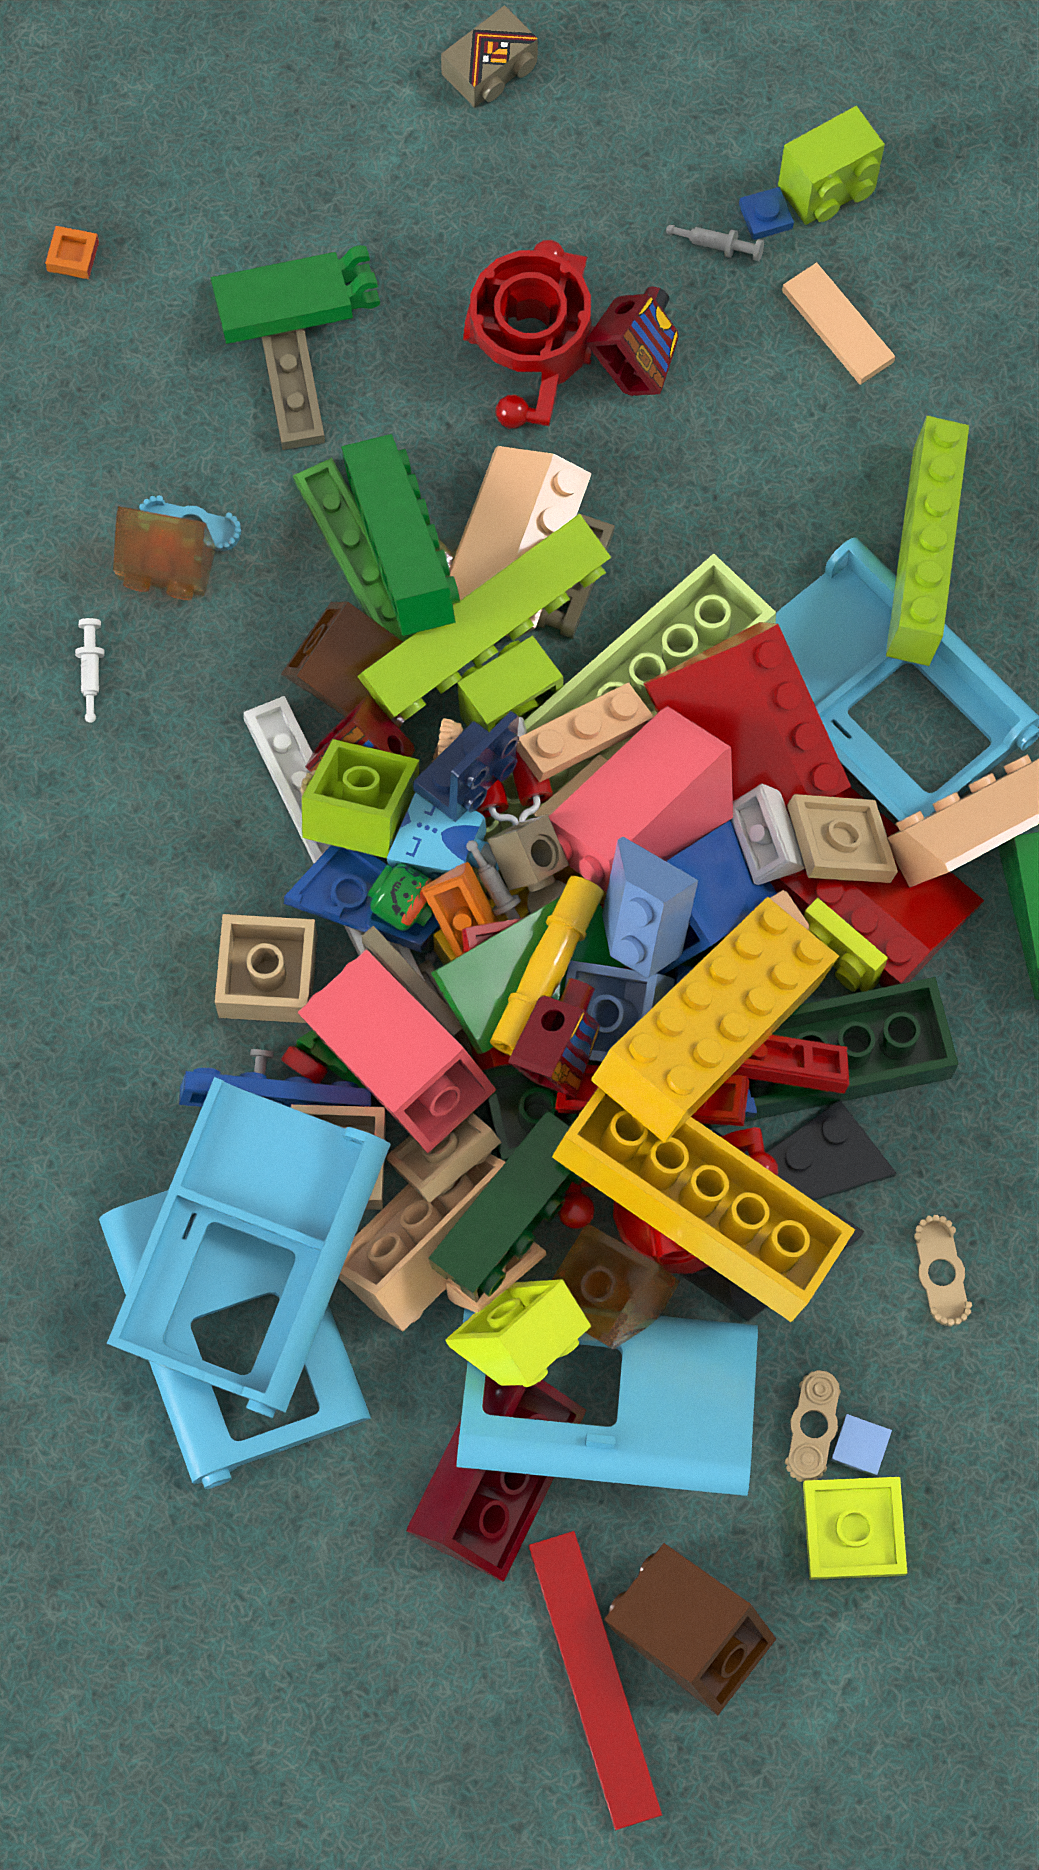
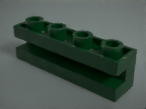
[428,1110,584,1303]

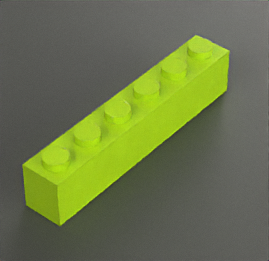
[886,416,969,666]
[357,513,612,721]

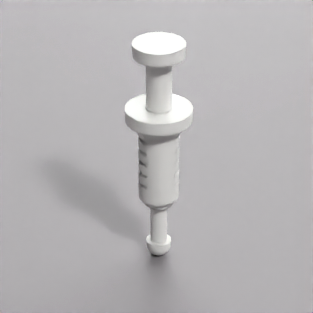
[75,618,104,723]

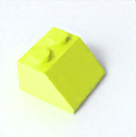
[446,1279,591,1387]

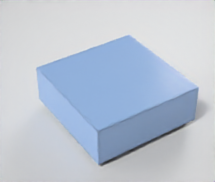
[831,1414,892,1477]

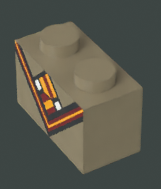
[441,5,538,108]

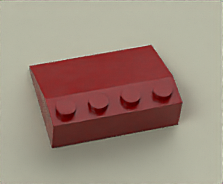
[643,622,851,831]
[770,787,984,987]

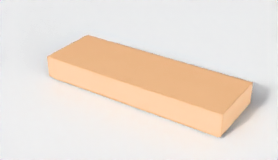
[782,263,895,385]

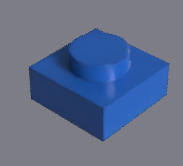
[739,187,794,240]

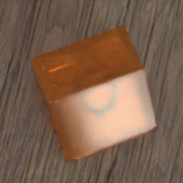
[113,506,216,600]
[552,1224,680,1350]

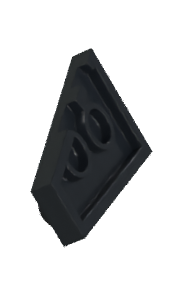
[767,1100,897,1201]

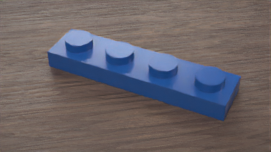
[179,1068,371,1108]

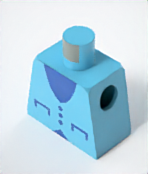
[387,792,499,880]

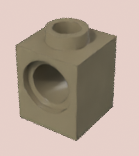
[487,814,569,892]

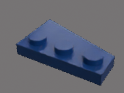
[284,845,441,952]

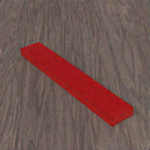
[528,1531,662,1831]

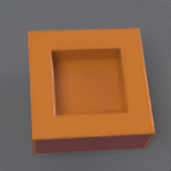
[45,226,99,279]

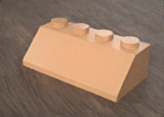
[447,446,591,638]
[887,754,1039,887]
[338,1154,505,1332]

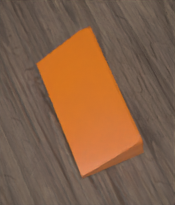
[422,862,499,958]

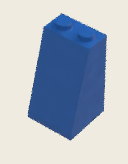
[604,820,777,975]

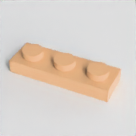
[516,682,654,782]

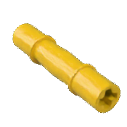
[490,876,604,1056]

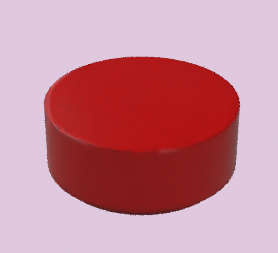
[281,1045,328,1084]

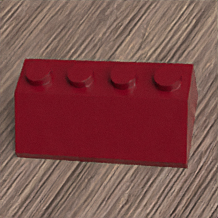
[406,1375,587,1582]

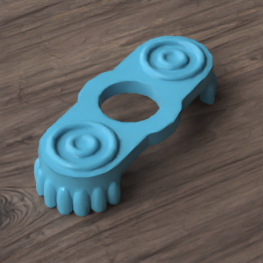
[138,495,241,551]

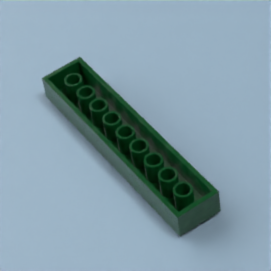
[482,977,959,1162]

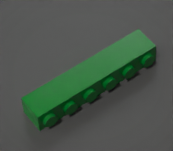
[341,434,460,636]

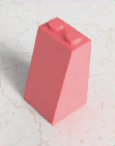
[549,706,733,892]
[298,949,497,1153]

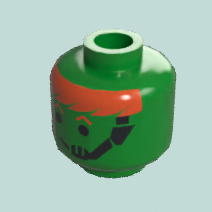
[367,863,433,931]

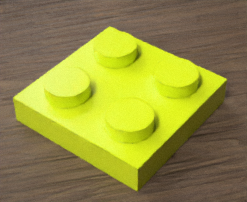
[804,898,888,992]
[803,1477,907,1580]

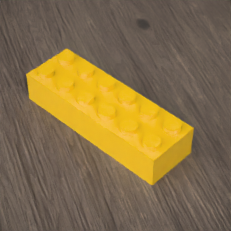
[591,897,839,1143]
[552,1087,855,1322]

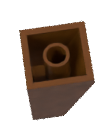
[281,602,404,728]
[604,1543,776,1716]

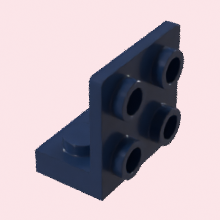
[413,711,519,822]

